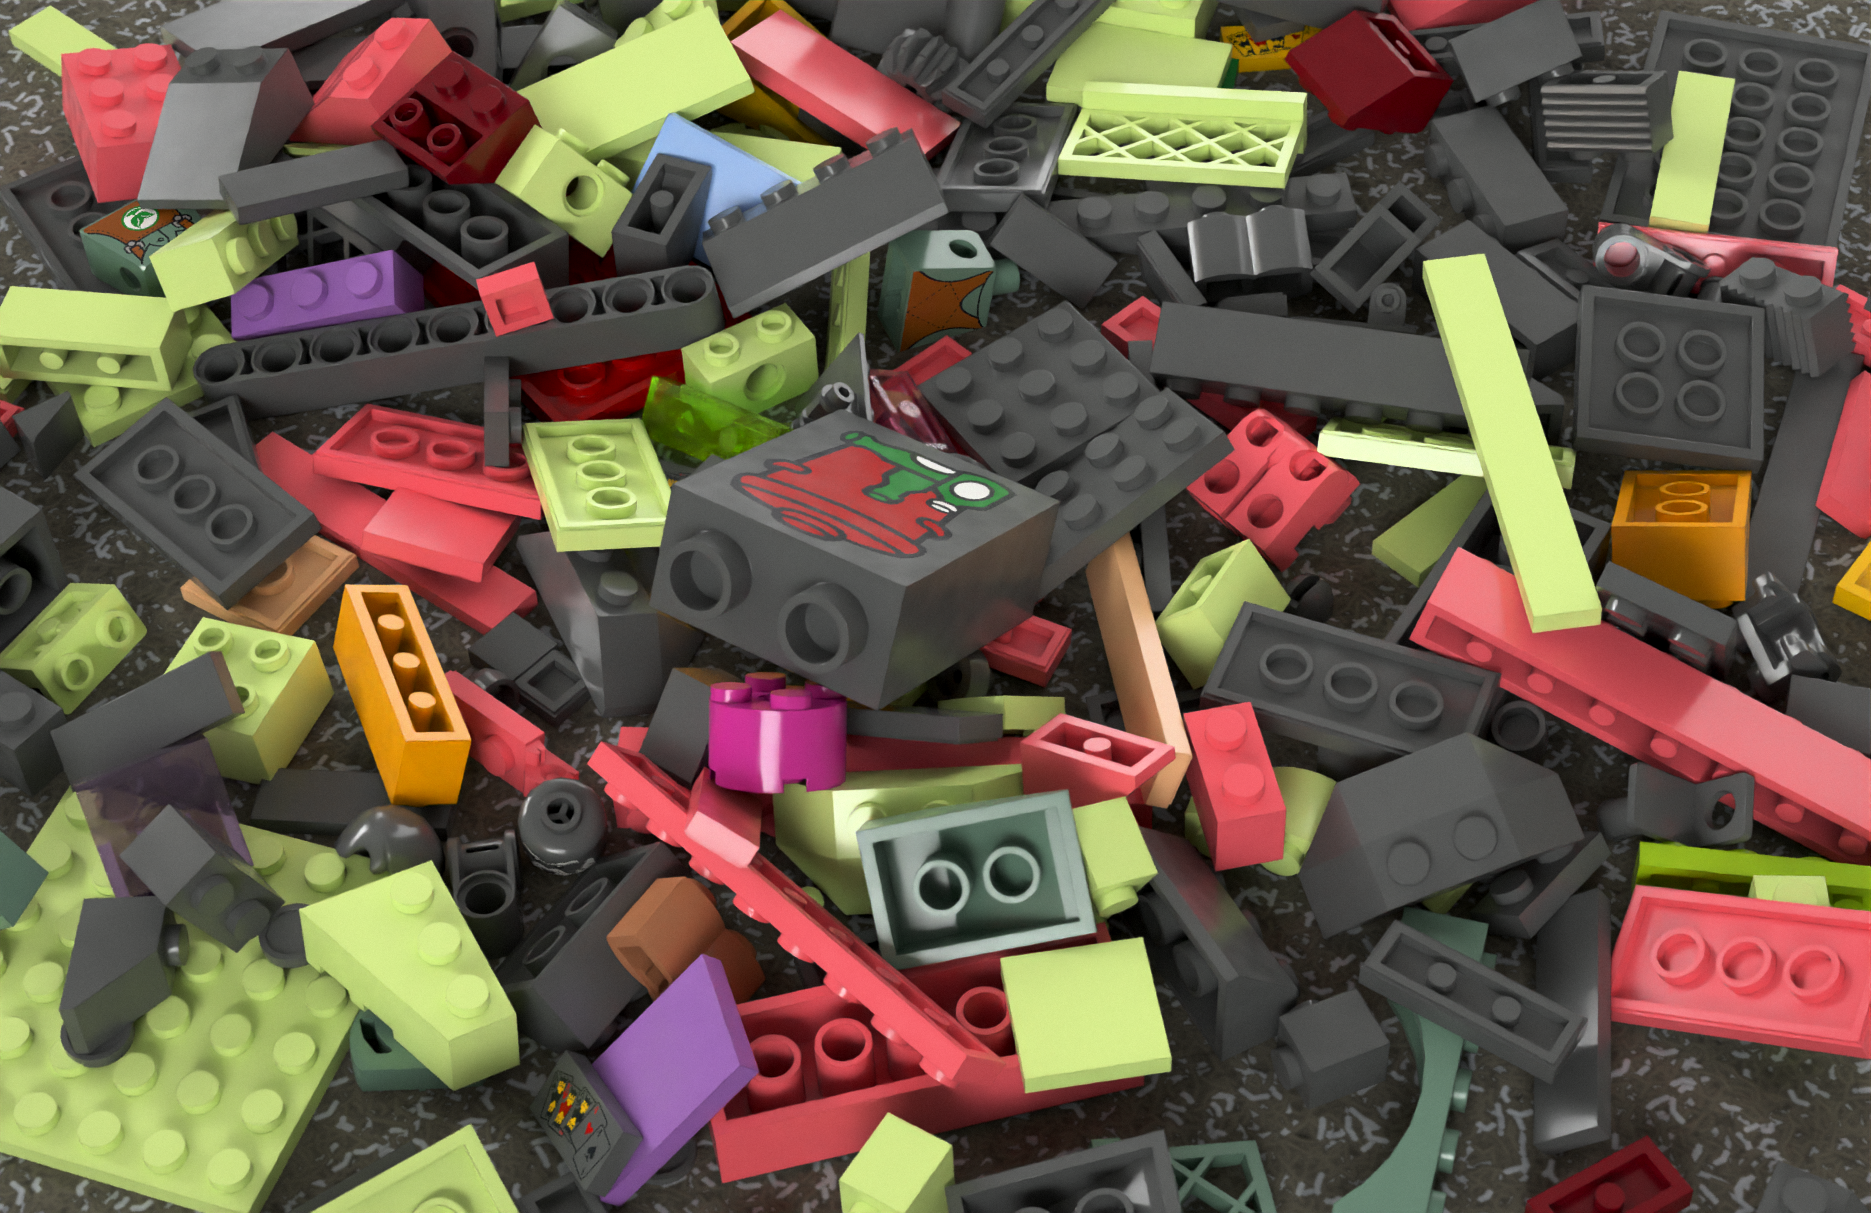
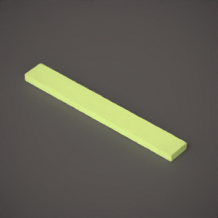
[1423,253,1602,633]

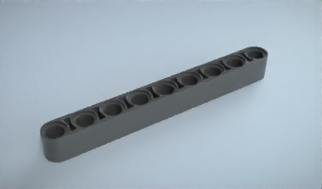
[193,266,726,421]

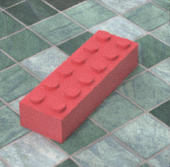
[708,922,1144,1183]

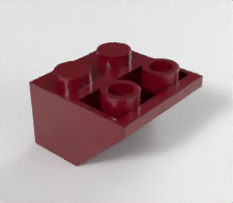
[1284,10,1454,135]
[371,51,542,185]

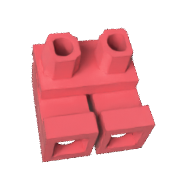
[1185,409,1360,572]

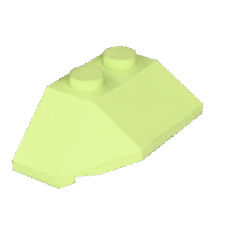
[772,764,1024,915]

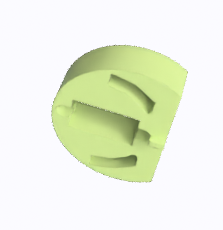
[938,695,1066,737]

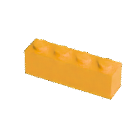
[333,584,471,807]

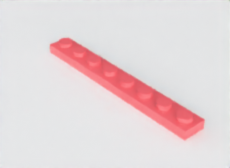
[587,741,1006,1088]

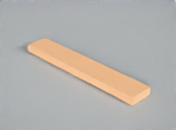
[1085,531,1193,809]

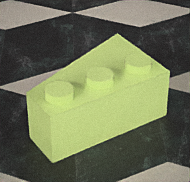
[299,860,520,1091]

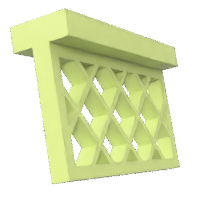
[1058,81,1307,189]

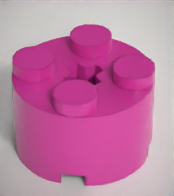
[709,672,847,793]

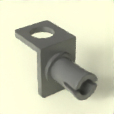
[1596,762,1755,849]

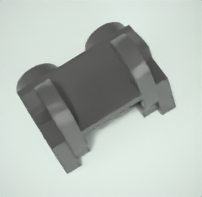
[1731,572,1842,703]

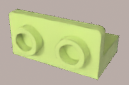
[0,583,147,715]

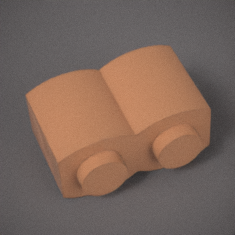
[606,876,766,1005]

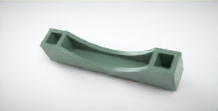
[1332,906,1498,1213]

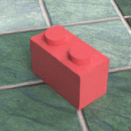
[1183,701,1286,872]

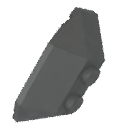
[516,531,705,718]
[1298,732,1585,940]

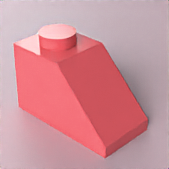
[1020,713,1175,808]

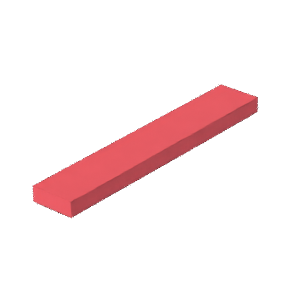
[256,431,538,635]

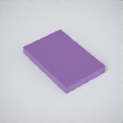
[592,954,759,1207]

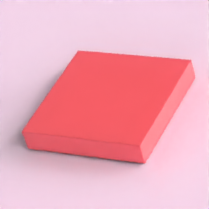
[361,486,522,583]

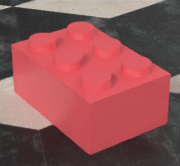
[61,43,181,203]

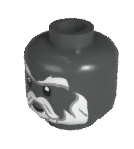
[517,777,608,876]

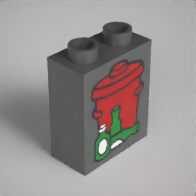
[649,409,1061,711]

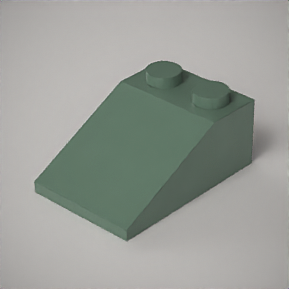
[856,789,1098,970]

